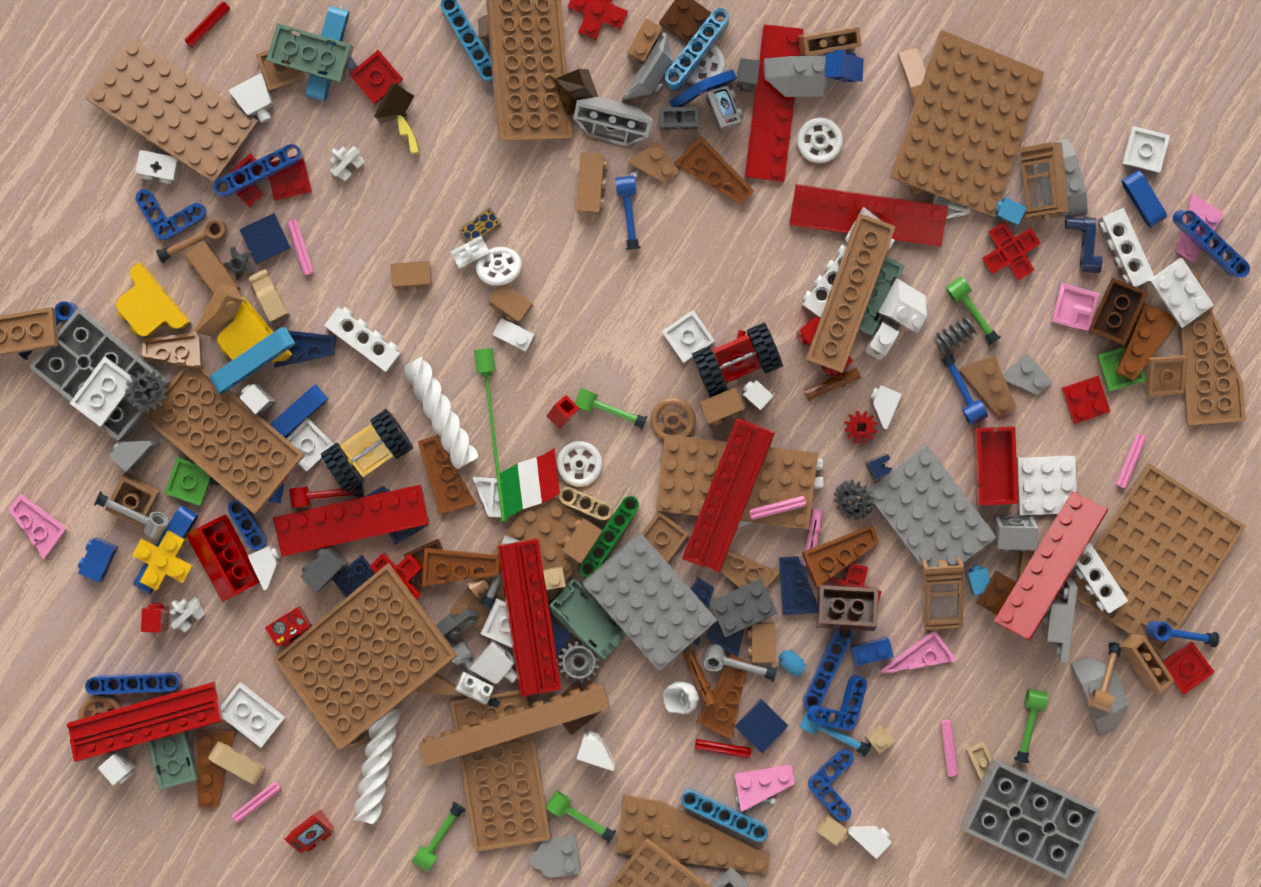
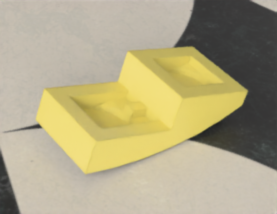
[397,115,420,155]

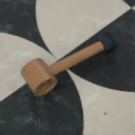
[156,219,228,264]
[1088,642,1122,714]

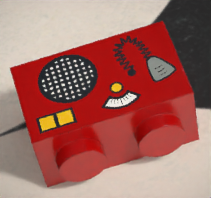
[141,602,169,633]
[265,606,312,647]

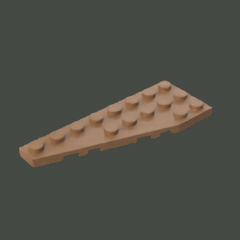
[1179,271,1246,425]
[616,795,770,874]

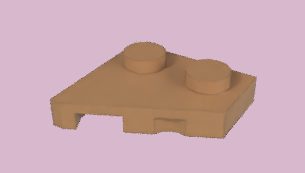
[628,141,680,183]

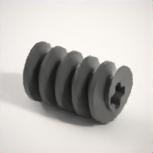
[934,316,977,356]

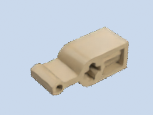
[249,269,289,323]

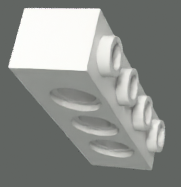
[1098,208,1154,287]
[801,243,848,319]
[324,307,401,372]
[1074,542,1128,613]

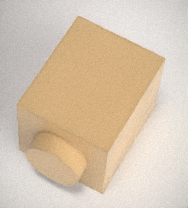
[543,566,566,590]
[866,724,895,754]
[816,814,848,846]

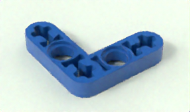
[669,69,737,107]
[136,189,207,240]
[807,675,867,731]
[808,748,854,821]

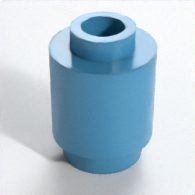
[778,649,807,677]

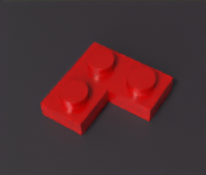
[226,153,264,208]

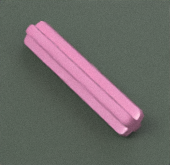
[287,220,314,275]
[1116,434,1146,488]
[749,496,806,520]
[941,720,958,777]
[232,781,281,823]

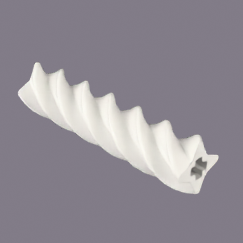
[402,356,478,469]
[353,708,400,824]

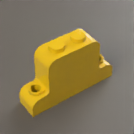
[116,262,191,337]
[217,297,293,363]

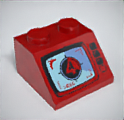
[284,809,334,853]

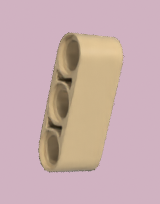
[559,487,612,520]
[208,741,265,785]

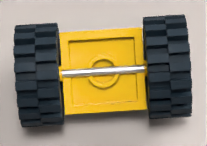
[321,409,413,493]

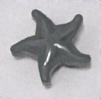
[223,247,255,280]

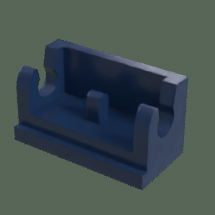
[865,453,892,480]

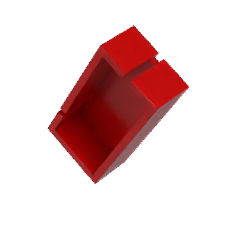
[973,426,1018,505]

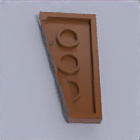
[674,136,755,205]
[1115,303,1177,381]
[417,436,477,515]
[802,525,879,588]
[422,548,500,587]
[697,653,749,739]
[197,730,236,808]

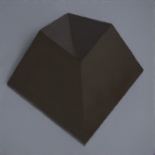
[554,69,598,116]
[374,82,414,123]

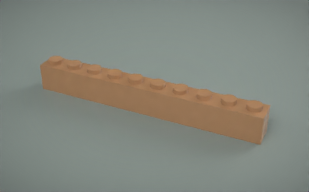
[419,683,610,767]

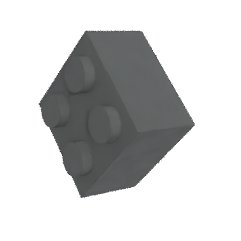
[300,547,348,592]

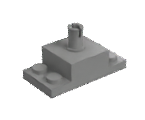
[1041,577,1078,662]

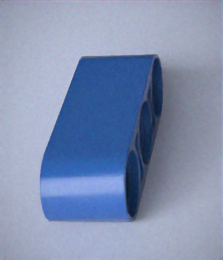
[1121,170,1167,228]
[228,499,267,550]

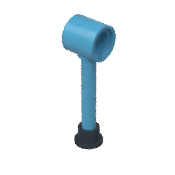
[799,709,871,757]

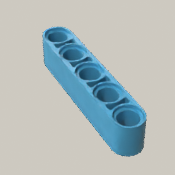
[440,0,493,83]
[305,6,349,102]
[665,8,729,91]
[209,327,296,394]
[681,788,768,842]

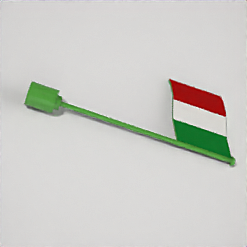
[474,348,560,523]

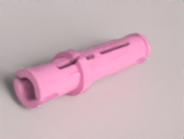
[802,509,824,566]

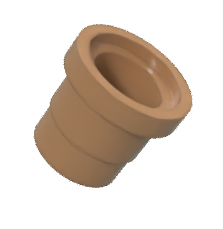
[466,577,490,599]

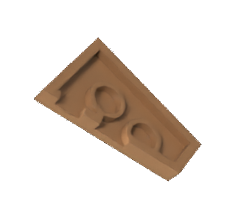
[720,551,780,588]

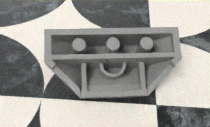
[622,32,672,102]
[764,56,836,97]
[573,97,652,146]
[1036,138,1088,217]
[1071,657,1129,735]

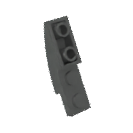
[436,609,480,647]

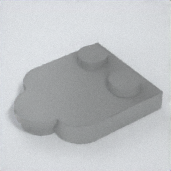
[530,835,580,878]

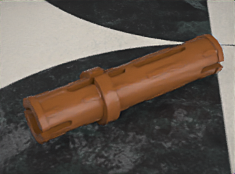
[804,367,861,401]
[682,650,717,707]

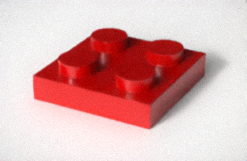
[349,50,404,105]
[269,155,312,201]
[1061,375,1111,424]
[1162,641,1215,695]

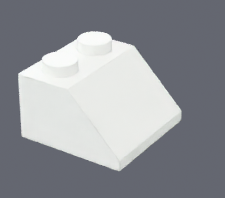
[878,278,927,333]
[577,730,615,771]

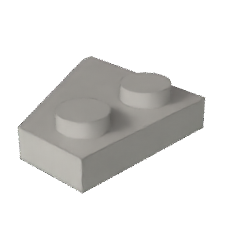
[1003,353,1052,395]

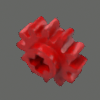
[843,410,878,444]

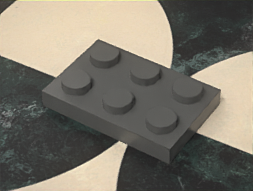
[709,578,778,638]

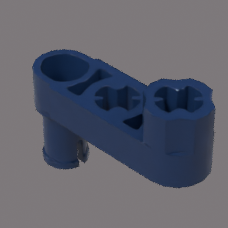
[1065,217,1103,273]

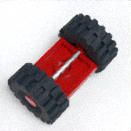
[692,322,783,398]

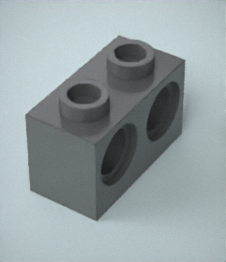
[736,58,760,92]
[660,107,699,130]

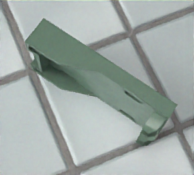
[266,23,354,84]
[858,256,905,336]
[549,579,626,661]
[147,732,200,790]

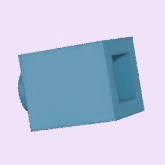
[995,198,1027,226]
[965,565,990,595]

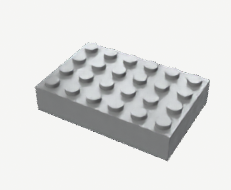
[29,308,171,441]
[865,445,997,568]
[582,532,717,671]
[960,757,1101,879]

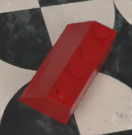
[186,514,260,602]

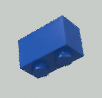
[825,50,864,83]
[78,537,118,583]
[850,636,894,666]

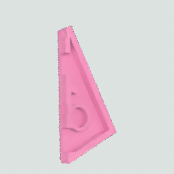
[880,631,957,673]

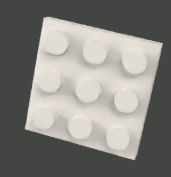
[1017,456,1077,515]

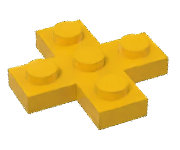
[132,530,193,591]

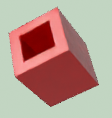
[546,395,579,429]

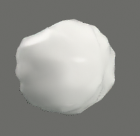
[662,681,699,714]

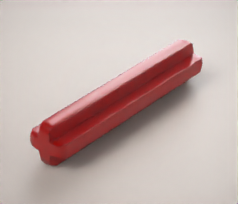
[184,1,230,47]
[695,739,751,758]

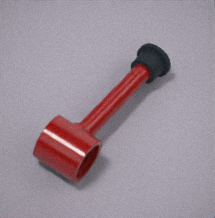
[289,484,364,508]

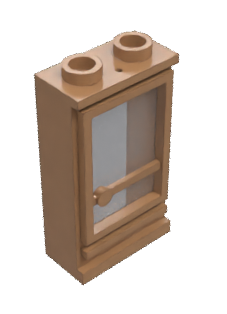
[1019,142,1069,221]
[922,557,964,631]

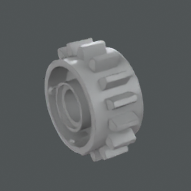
[558,640,600,682]

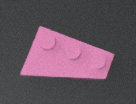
[1176,194,1225,263]
[9,494,68,559]
[735,765,795,812]

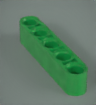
[579,495,639,578]

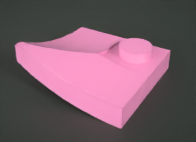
[1051,282,1100,331]

